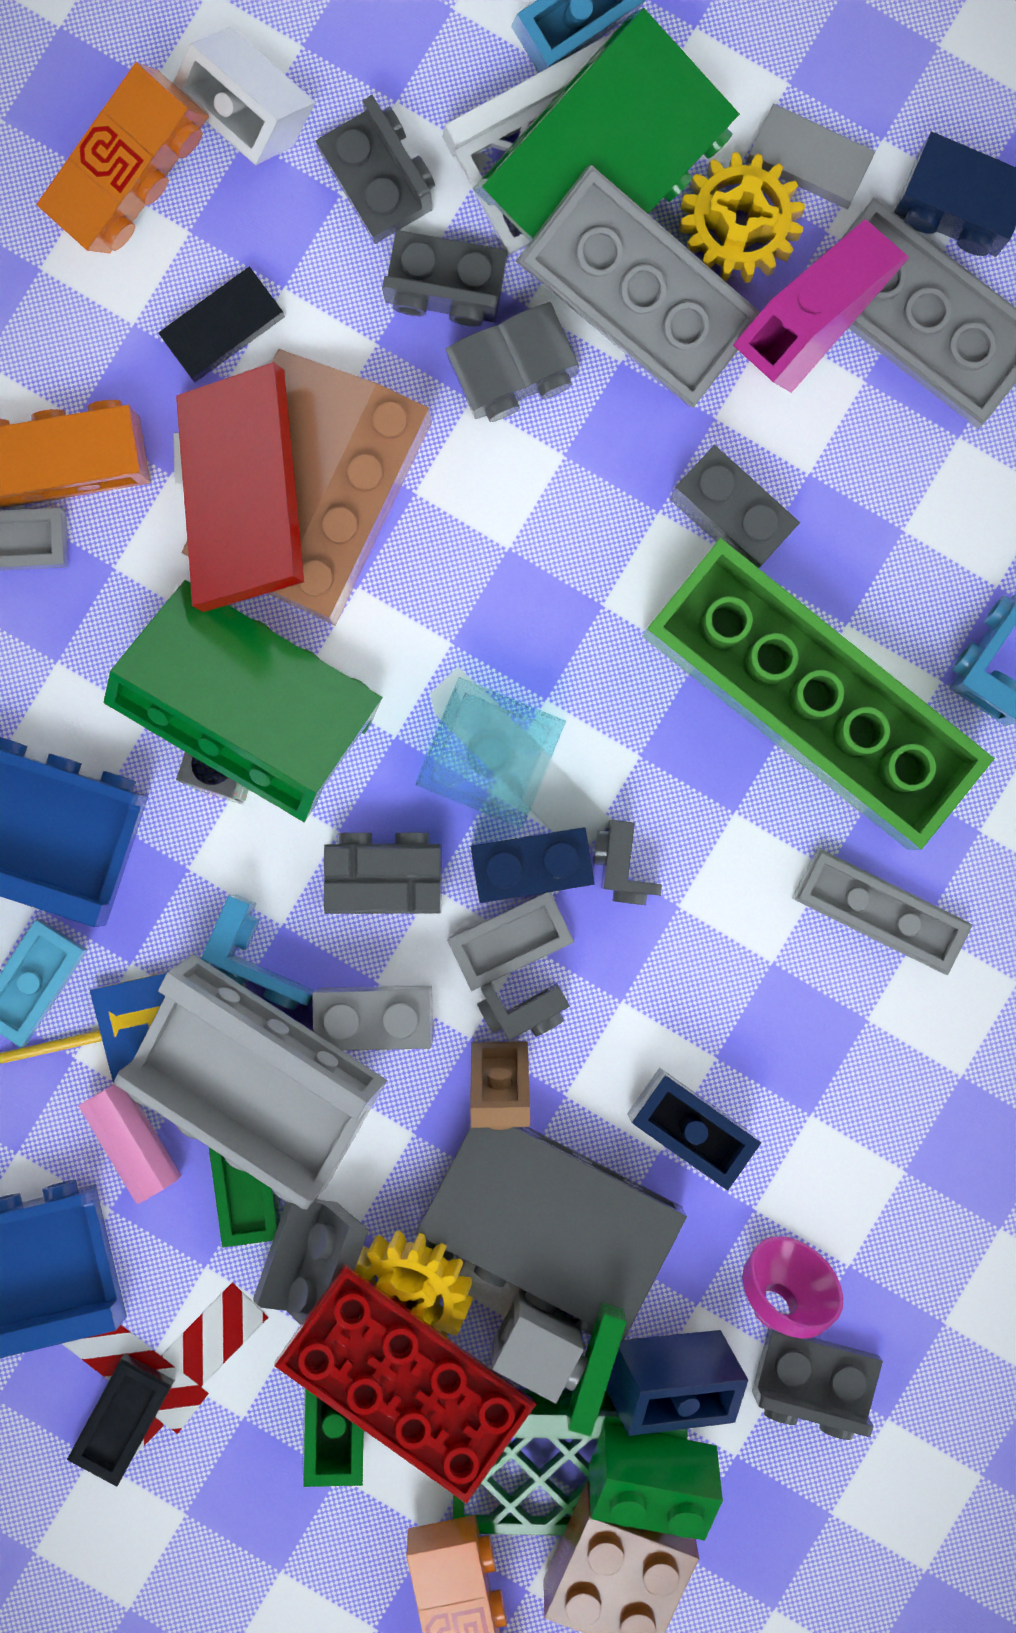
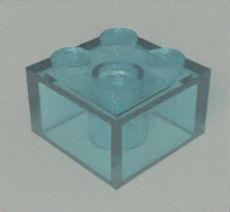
[414,677,566,829]

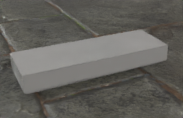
[792,848,973,976]

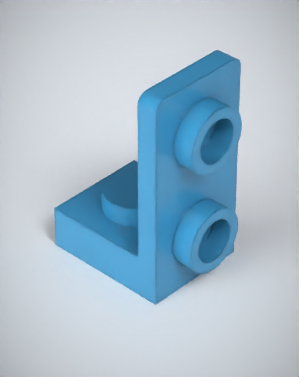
[950,594,1016,726]
[201,894,315,1010]

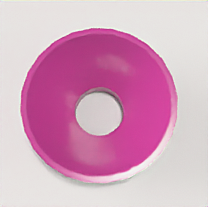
[742,1236,844,1339]

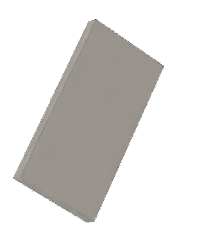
[515,165,760,408]
[839,197,1016,429]

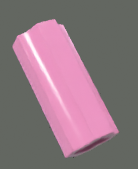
[78,1084,182,1204]

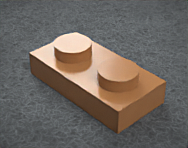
[470,1041,531,1130]

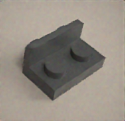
[315,95,436,244]
[382,230,508,327]
[253,1199,369,1325]
[752,1328,883,1440]

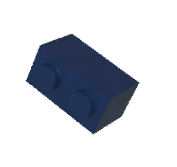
[893,131,1016,257]
[470,827,595,904]
[627,1067,762,1191]
[606,1330,748,1436]

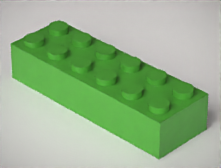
[642,538,995,850]

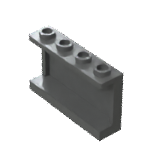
[416,1122,687,1340]

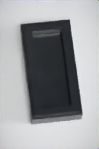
[158,266,285,383]
[67,1353,175,1487]

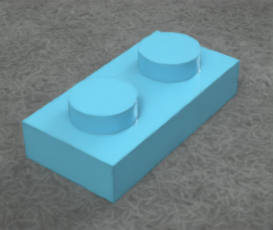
[0,919,88,1048]

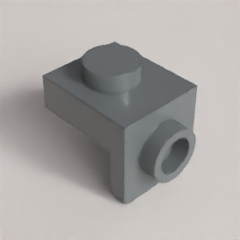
[593,820,662,905]
[477,982,570,1041]

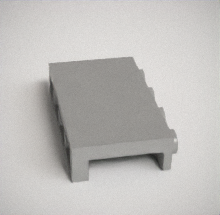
[114,954,388,1209]

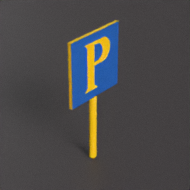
[0,972,167,1083]

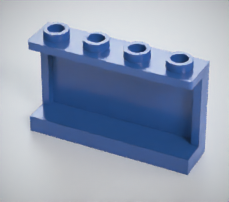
[0,737,149,927]
[0,1180,127,1359]

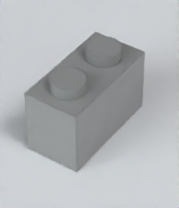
[313,985,433,1051]
[492,1290,588,1403]

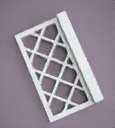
[442,31,615,256]

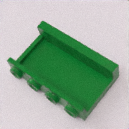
[472,8,740,241]
[103,580,383,823]

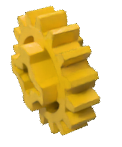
[679,152,805,283]
[355,1231,473,1337]

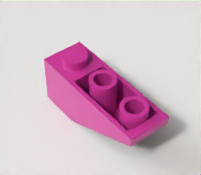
[733,219,909,393]

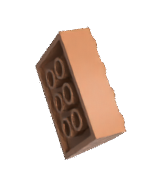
[181,349,432,626]

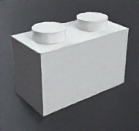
[173,27,316,165]

